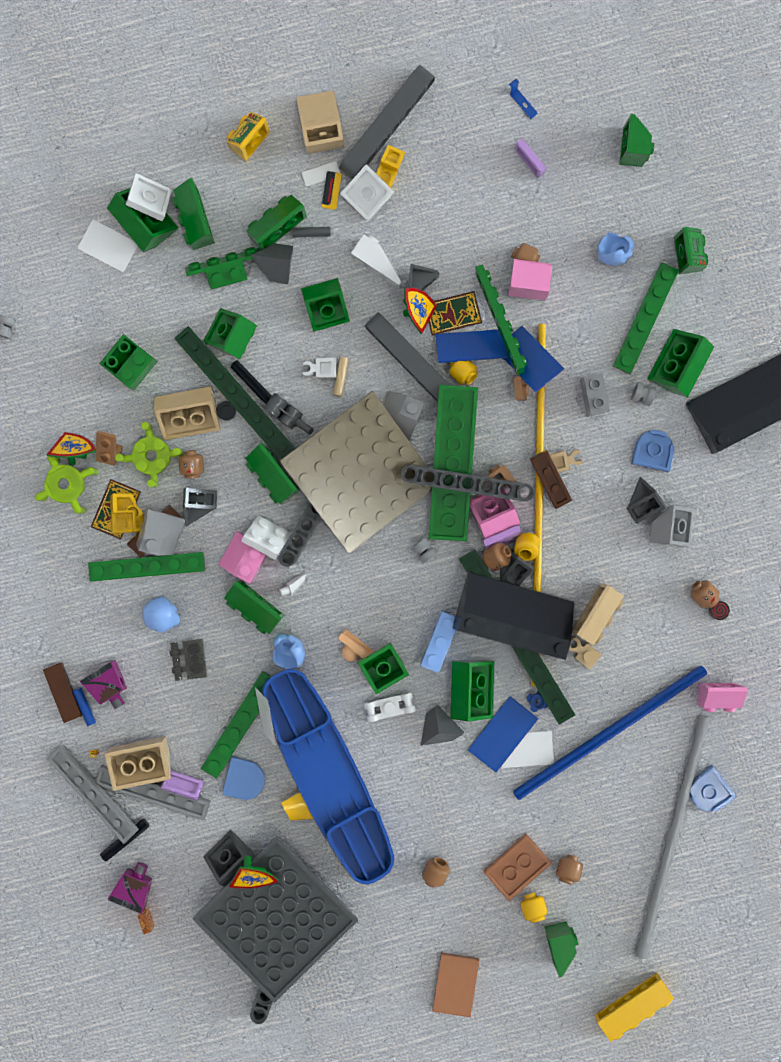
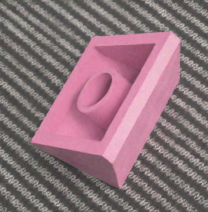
[507,259,552,301]

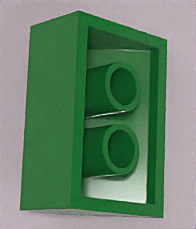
[172,178,215,250]
[107,188,179,252]
[246,194,307,250]
[647,329,714,398]
[245,443,300,505]
[224,580,285,634]
[450,660,495,722]

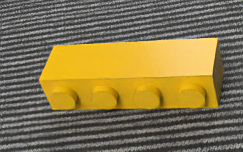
[594,973,674,1042]

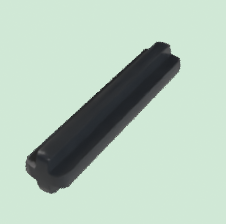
[230,360,272,404]
[100,819,150,862]

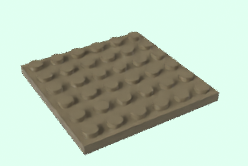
[279,391,433,554]

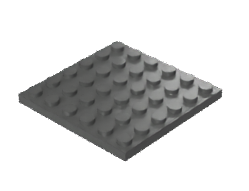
[193,835,359,1003]

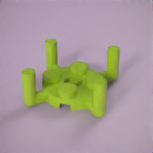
[115,422,184,488]
[35,456,99,514]

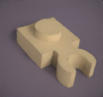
[549,449,583,473]
[569,637,601,670]

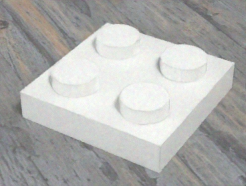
[340,165,394,221]
[126,173,172,221]
[241,515,292,560]

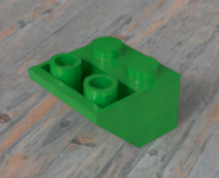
[99,334,158,391]

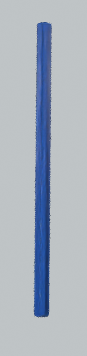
[513,666,707,800]

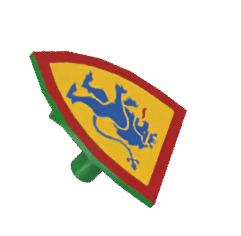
[403,288,437,334]
[46,432,96,466]
[229,856,279,888]

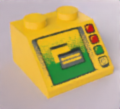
[226,111,270,161]

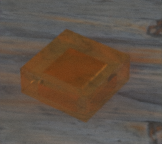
[138,908,155,934]

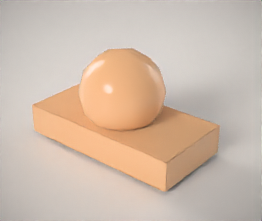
[338,629,375,662]

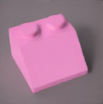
[470,486,520,539]
[218,531,267,584]
[698,683,748,712]

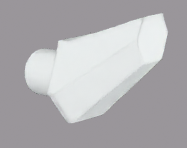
[278,573,305,597]

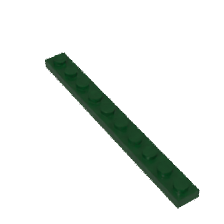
[174,326,295,459]
[459,549,575,725]

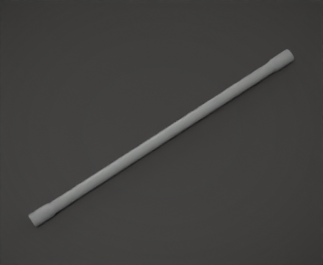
[635,715,711,959]

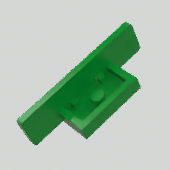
[185,247,260,289]

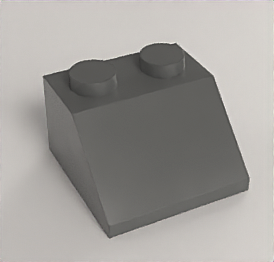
[203,830,255,886]

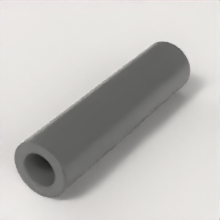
[292,227,331,237]

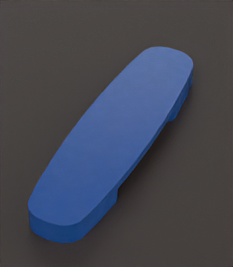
[261,669,394,885]

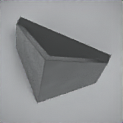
[252,243,294,284]
[408,264,440,291]
[626,476,667,524]
[183,488,217,527]
[499,553,534,586]
[420,705,464,746]

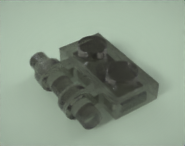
[169,638,207,681]

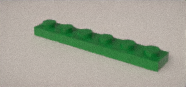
[612,262,679,375]
[475,264,527,376]
[88,552,205,582]
[201,671,271,779]

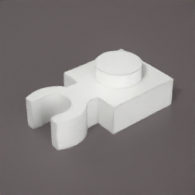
[303,358,337,379]

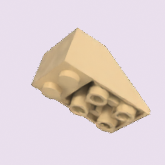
[296,90,344,154]

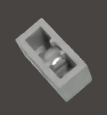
[580,373,610,417]

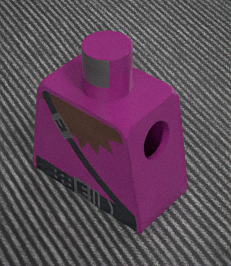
[80,660,127,709]
[108,862,152,914]

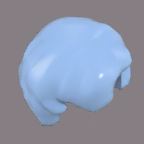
[597,232,635,266]
[142,596,180,633]
[272,633,305,669]

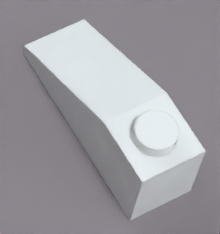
[351,234,401,289]

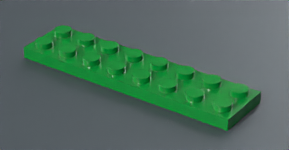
[429,385,478,541]

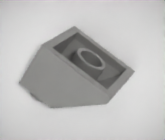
[383,391,425,441]
[649,505,694,547]
[136,509,185,556]

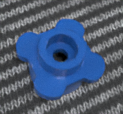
[526,691,548,712]

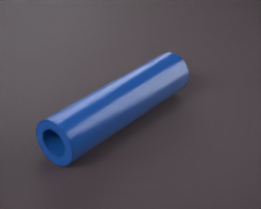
[73,687,96,727]

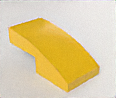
[376,145,405,188]

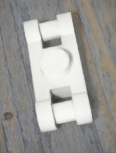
[363,692,416,722]

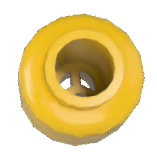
[449,361,478,385]
[514,532,540,561]
[520,893,548,923]

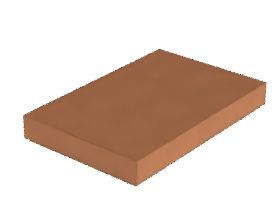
[483,833,552,901]
[432,952,479,1017]

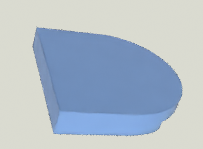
[631,430,674,472]
[222,756,265,800]
[690,765,737,812]

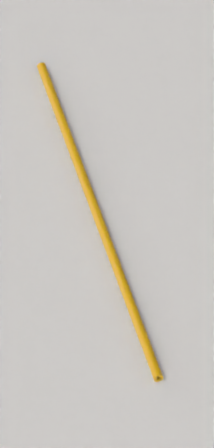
[532,324,546,687]

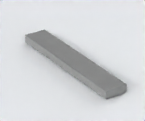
[47,745,139,844]
[96,765,211,820]

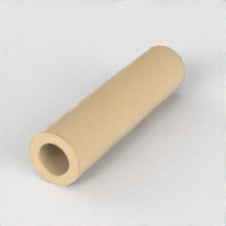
[333,357,349,397]

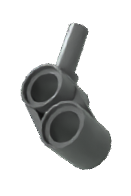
[263,393,314,435]

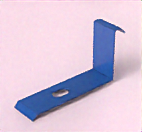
[508,79,538,120]

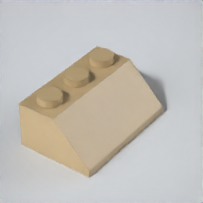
[154,387,220,440]
[572,583,623,645]
[105,736,171,791]

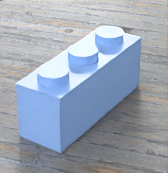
[420,611,456,673]

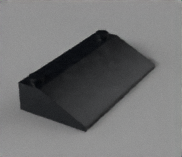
[686,354,781,454]
[453,572,574,660]

